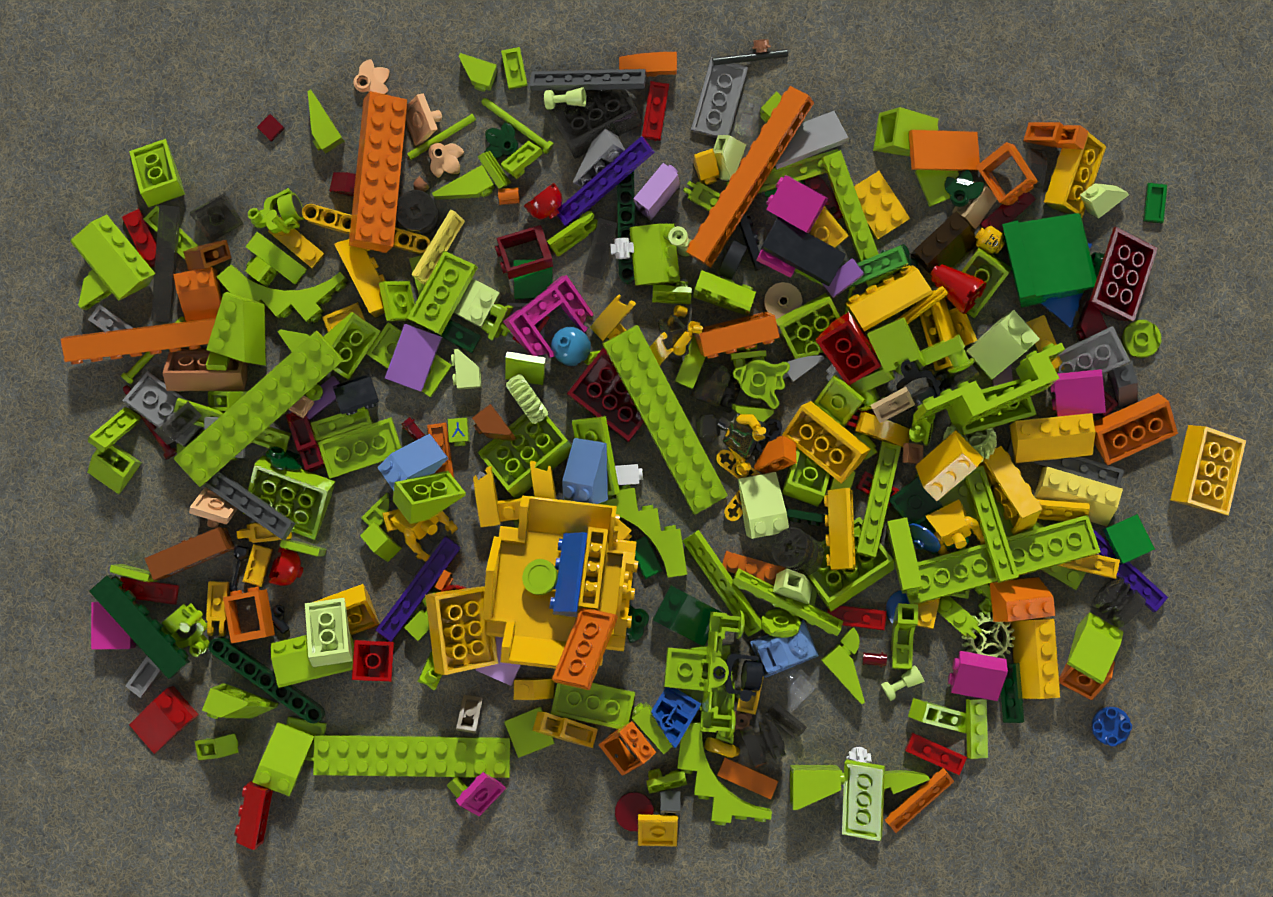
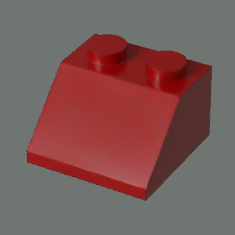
[351,640,394,682]

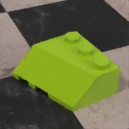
[693,270,756,316]
[206,292,266,366]
[776,293,840,359]
[202,683,278,719]

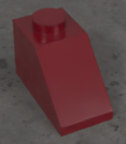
[329,172,356,197]
[1076,300,1107,341]

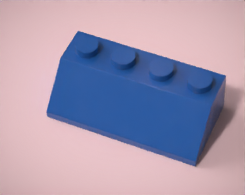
[550,532,587,617]

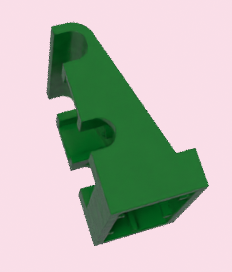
[1002,213,1097,308]

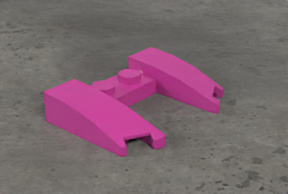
[503,275,594,358]

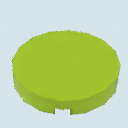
[1122,320,1161,358]
[761,609,801,638]

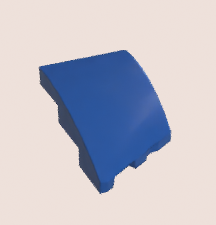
[1040,291,1084,329]
[650,687,701,749]

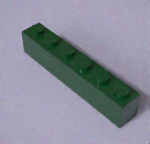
[89,575,190,679]

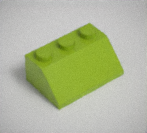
[629,224,680,286]

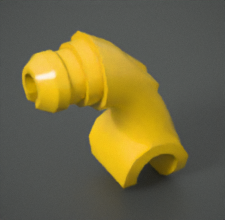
[704,737,740,758]

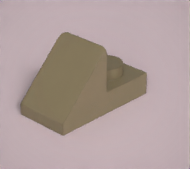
[456,695,483,733]

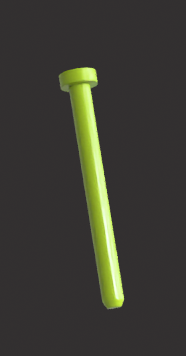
[481,98,554,154]
[120,316,186,384]

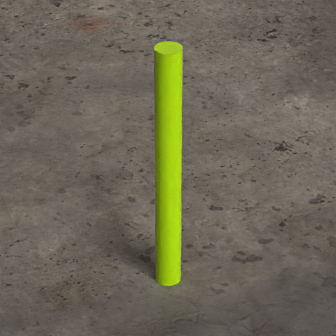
[407,114,476,160]

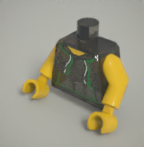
[657,305,703,365]
[717,413,766,475]

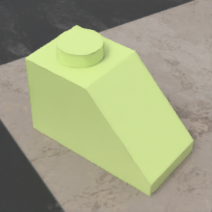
[1080,183,1129,219]

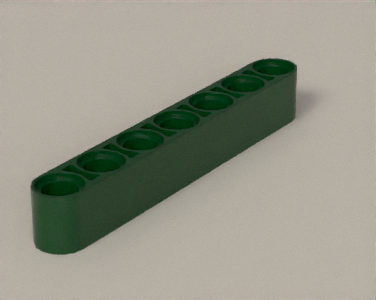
[617,171,635,285]
[209,637,325,723]

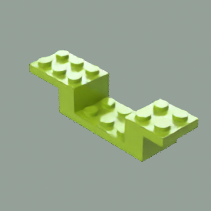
[913,343,1065,427]

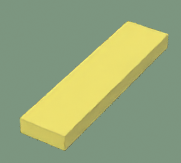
[411,210,465,285]

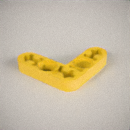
[716,450,760,521]

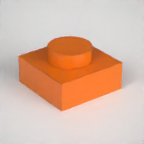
[435,570,453,590]

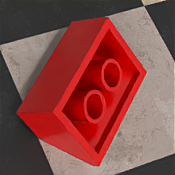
[816,312,881,386]
[234,781,273,850]

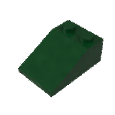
[652,585,722,647]

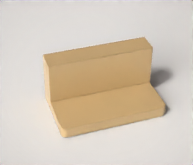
[952,181,997,229]
[871,387,915,423]

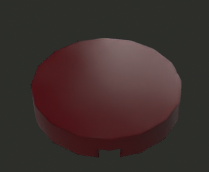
[615,792,654,832]

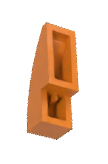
[619,52,677,77]
[1023,122,1089,150]

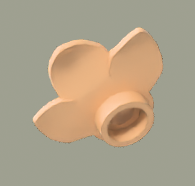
[354,59,390,94]
[428,143,464,178]

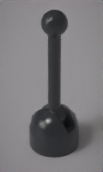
[230,545,250,592]

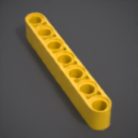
[302,204,431,255]

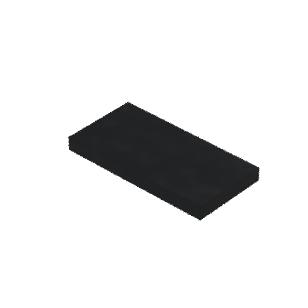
[761,217,846,287]

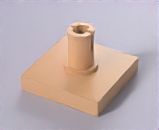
[405,93,442,146]
[189,487,237,528]

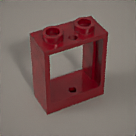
[495,225,553,280]

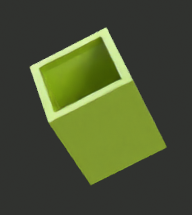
[873,107,939,157]
[790,765,845,810]

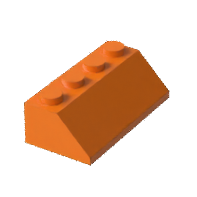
[693,311,780,359]
[1094,393,1178,465]

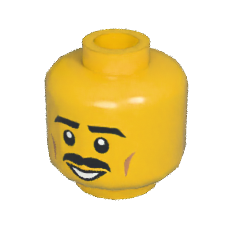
[975,226,1005,254]

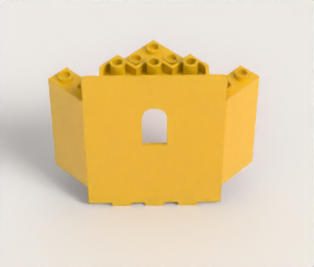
[483,495,638,674]

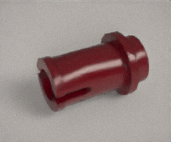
[401,417,425,441]
[862,652,887,668]

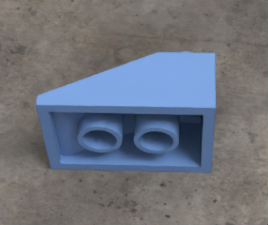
[377,434,449,491]
[562,438,608,504]

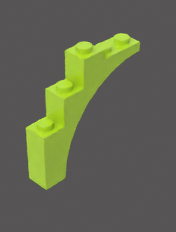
[217,265,348,324]
[599,485,687,578]
[677,721,772,826]

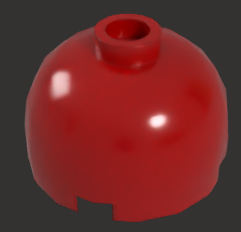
[524,183,563,219]
[269,547,304,586]

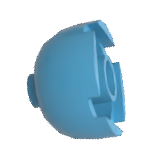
[551,327,591,366]

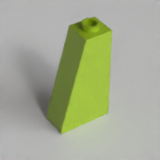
[886,517,923,595]

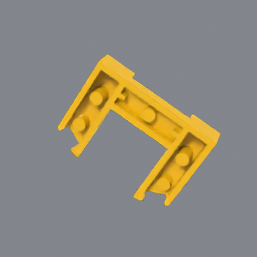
[590,294,674,366]
[473,461,557,527]

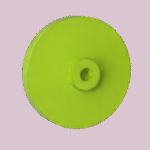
[522,559,558,595]

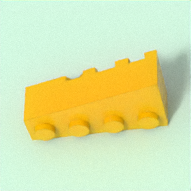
[979,446,1042,535]

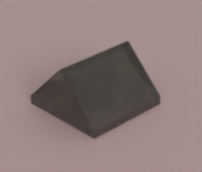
[190,193,244,242]

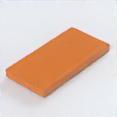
[909,130,980,171]
[552,607,618,690]

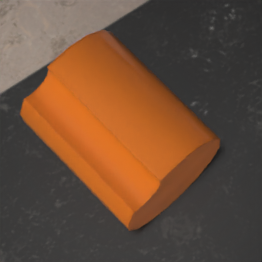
[498,187,520,205]

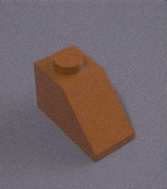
[183,240,232,270]
[472,404,517,441]

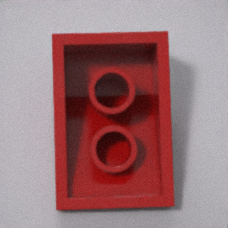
[129,686,199,754]

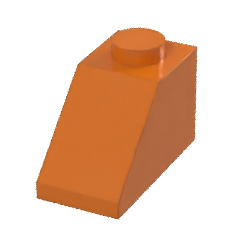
[754,436,797,474]

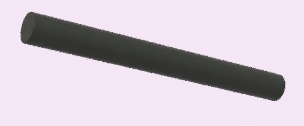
[712,49,788,66]

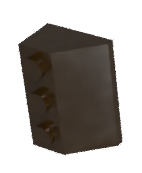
[911,211,977,274]

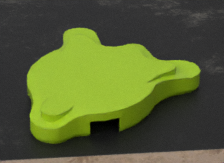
[733,360,790,409]

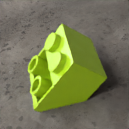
[87,443,142,494]

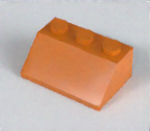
[990,577,1055,622]

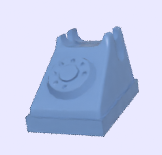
[750,619,819,678]

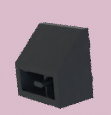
[333,374,379,416]

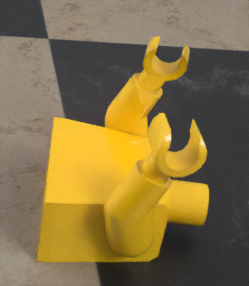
[926,499,985,556]
[390,510,458,562]

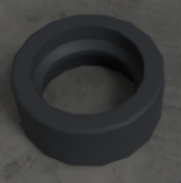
[718,241,747,280]

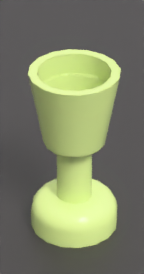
[544,87,586,110]
[668,226,691,256]
[881,665,925,701]

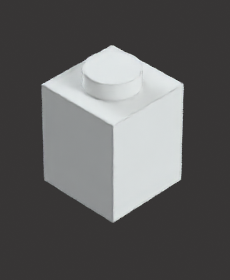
[615,464,643,486]

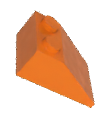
[173,266,222,321]

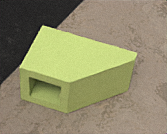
[713,135,746,180]
[451,349,482,389]
[773,568,813,605]

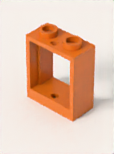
[976,142,1038,205]
[223,587,275,643]
[598,721,656,776]

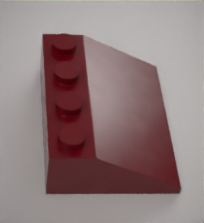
[1090,227,1158,321]
[567,348,644,443]

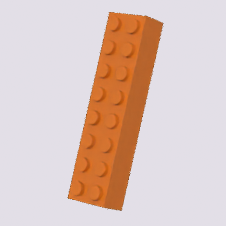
[349,91,407,253]

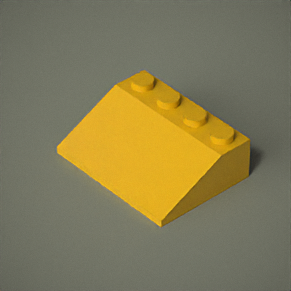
[1170,425,1246,516]
[425,586,498,675]

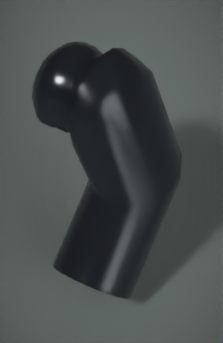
[271,605,290,635]

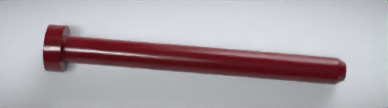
[123,385,177,460]

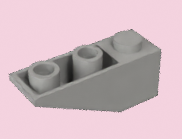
[573,129,625,187]

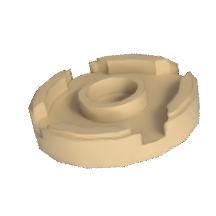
[764,282,803,319]

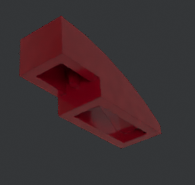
[286,413,325,472]

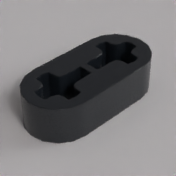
[755,419,782,453]

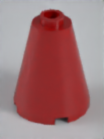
[930,264,987,314]

